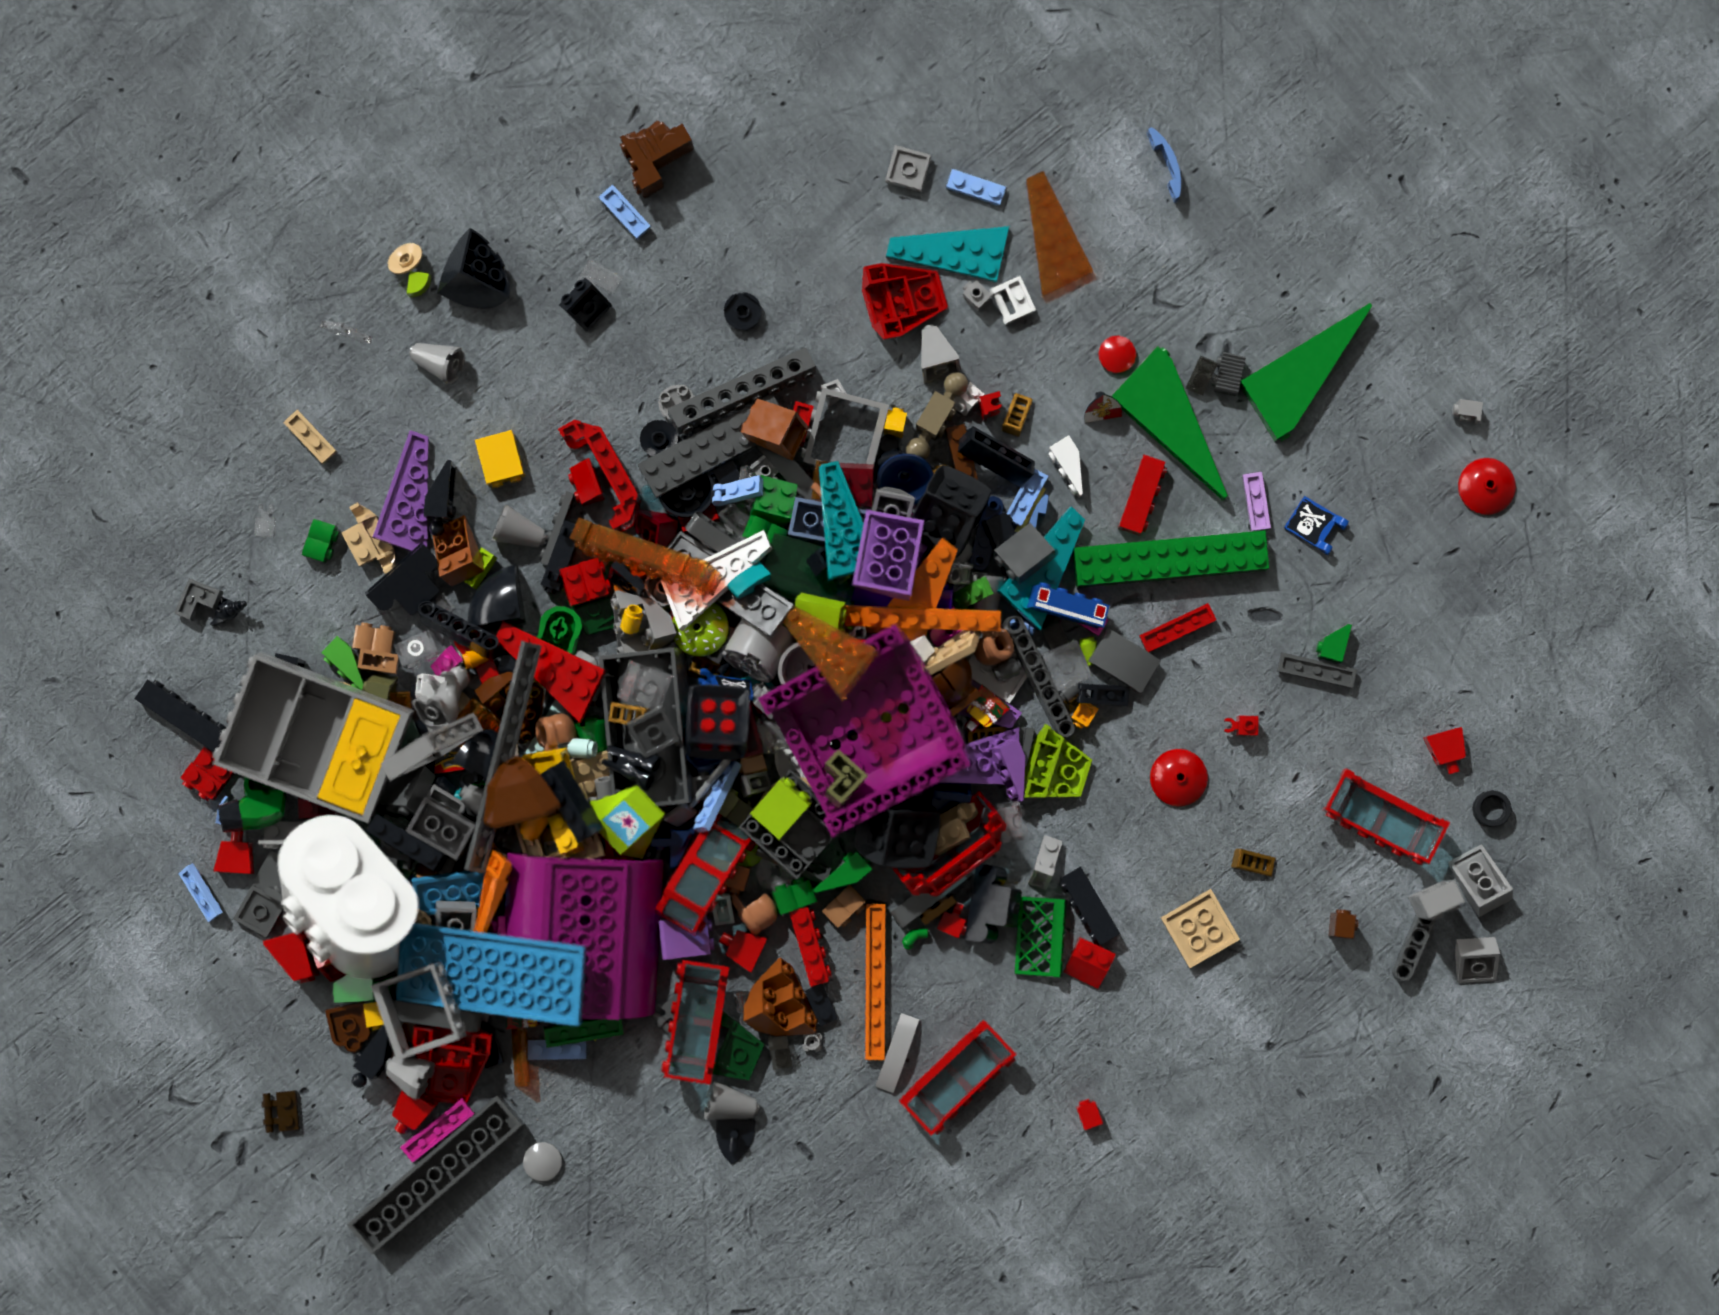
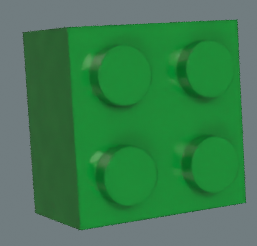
[749,475,798,527]

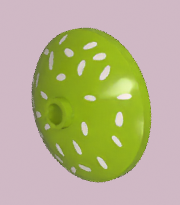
[672,602,729,656]

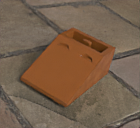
[432,515,484,586]

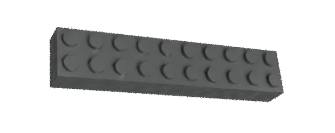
[347,1094,524,1254]

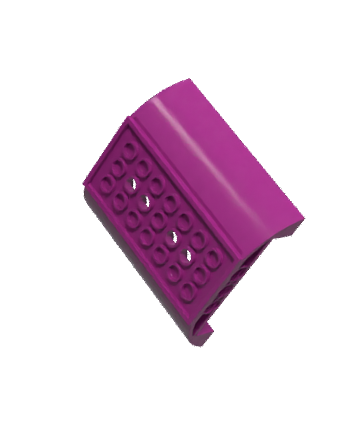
[758,624,971,837]
[504,853,664,1020]

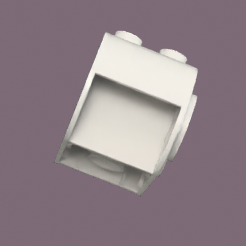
[278,815,418,979]

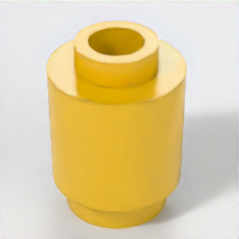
[620,605,643,634]

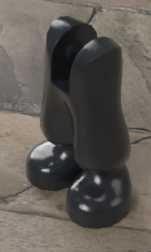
[601,745,661,791]

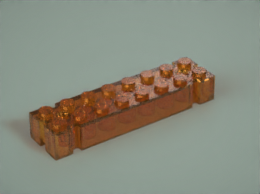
[569,518,723,596]

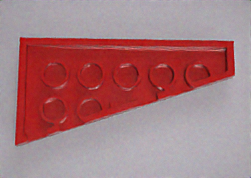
[496,622,606,723]

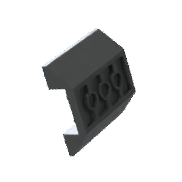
[738,770,836,879]

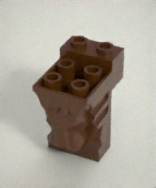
[619,120,694,199]

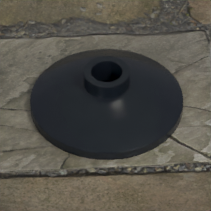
[640,420,678,456]

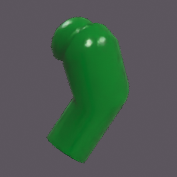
[902,929,928,950]

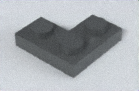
[174,578,223,621]

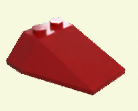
[862,263,948,340]
[413,1024,492,1104]

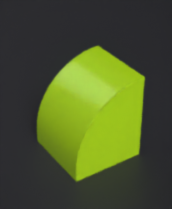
[407,271,431,297]

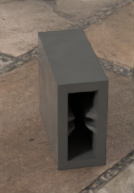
[994,523,1055,585]
[378,766,436,817]

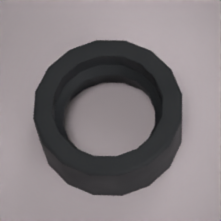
[1472,790,1512,827]

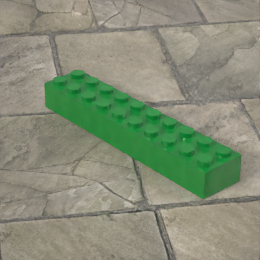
[1073,530,1269,588]

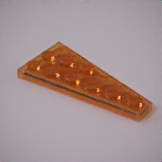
[1026,171,1093,297]
[783,607,878,700]

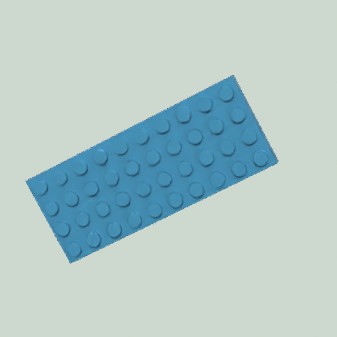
[396,923,586,1026]

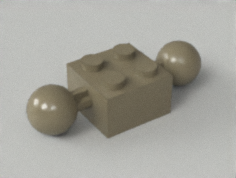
[906,372,968,460]

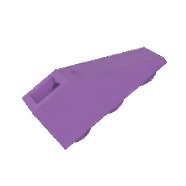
[991,739,1025,802]

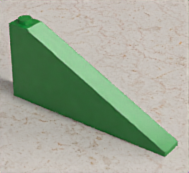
[1240,303,1372,442]
[1112,346,1228,501]

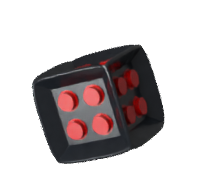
[685,684,750,760]

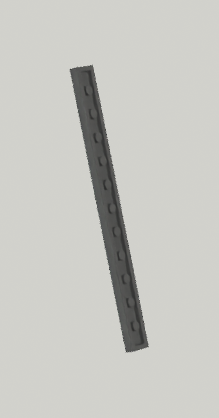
[465,641,542,873]

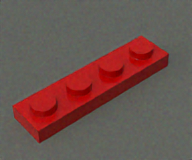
[1139,603,1216,652]

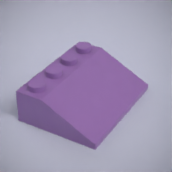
[853,510,924,601]

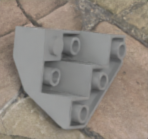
[611,591,676,654]

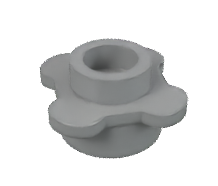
[802,1032,822,1052]

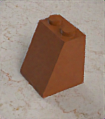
[741,398,809,461]

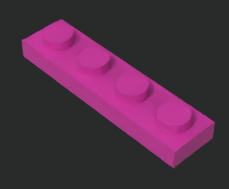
[400,1098,474,1163]

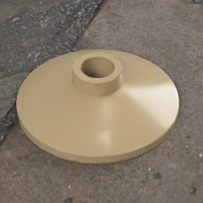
[388,243,423,275]

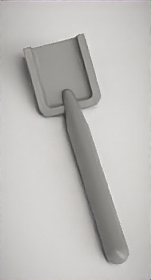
[663,759,731,827]

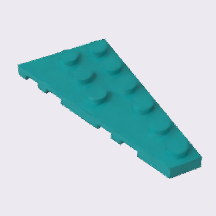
[886,226,1009,282]
[819,461,864,580]
[997,507,1085,630]

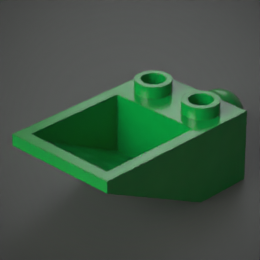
[813,851,872,893]

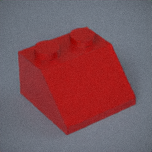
[568,458,605,507]
[1063,937,1116,989]

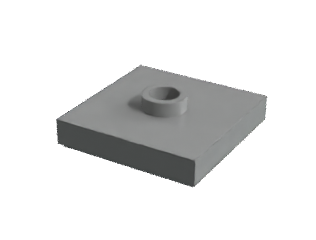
[885,145,932,192]

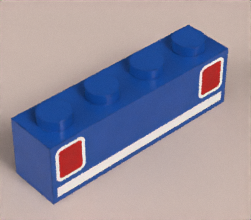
[1027,582,1109,628]

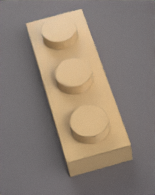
[283,410,337,464]

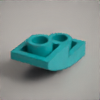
[727,562,771,599]

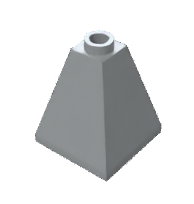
[921,325,960,384]
[872,487,915,518]

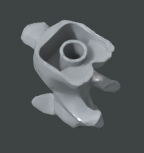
[412,650,482,730]

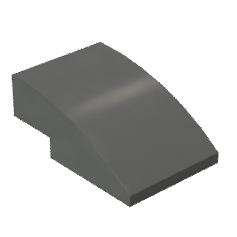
[1088,629,1161,693]

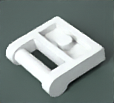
[989,276,1036,325]

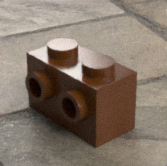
[1328,909,1359,938]

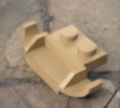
[342,503,396,573]
[935,802,978,856]

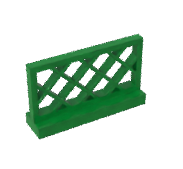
[1015,897,1067,977]

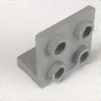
[258,822,301,849]

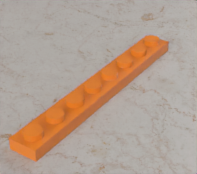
[845,605,1001,631]
[865,904,885,1060]

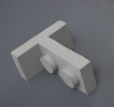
[1028,835,1063,890]

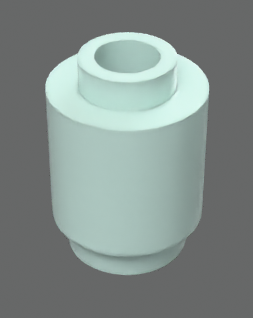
[567,738,598,759]

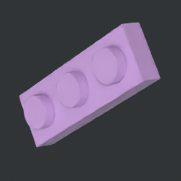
[1242,472,1271,532]

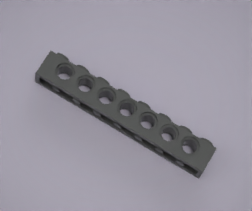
[668,347,816,435]

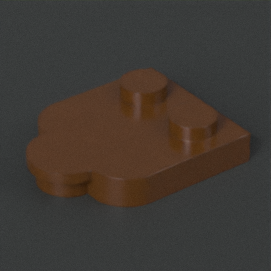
[325,1001,371,1053]

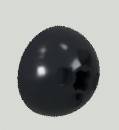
[659,472,715,518]

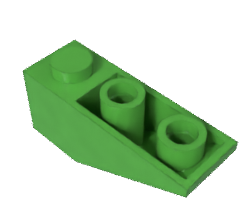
[321,636,365,690]

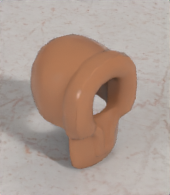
[973,629,1014,666]
[535,713,577,751]
[730,892,778,935]

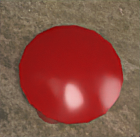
[1098,336,1136,374]

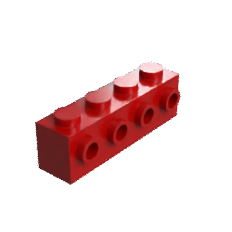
[789,906,832,987]

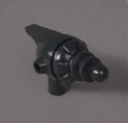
[210,596,247,626]

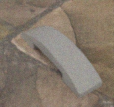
[875,1013,919,1093]

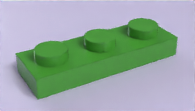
[953,576,993,609]

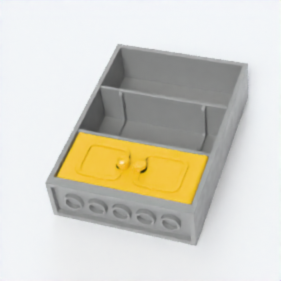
[212,652,415,823]

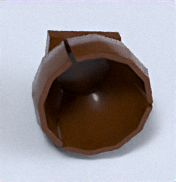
[931,656,981,716]

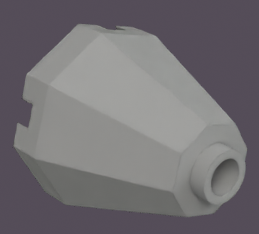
[385,1056,436,1099]

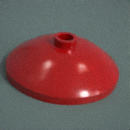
[1458,458,1516,515]
[1150,749,1208,807]

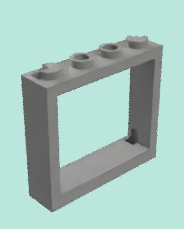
[801,388,889,467]
[381,713,483,781]
[371,961,466,1060]

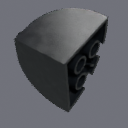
[437,228,510,309]
[467,565,526,629]
[452,729,526,782]

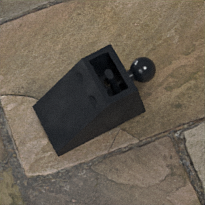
[423,460,456,536]
[352,1024,392,1088]

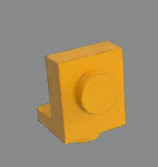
[1071,703,1099,729]

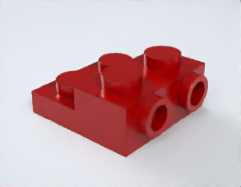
[559,558,611,607]
[180,747,234,801]

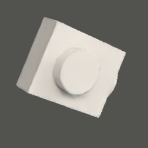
[953,382,984,416]

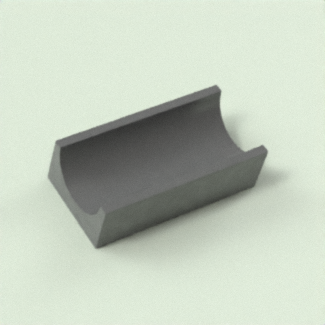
[599,647,700,807]

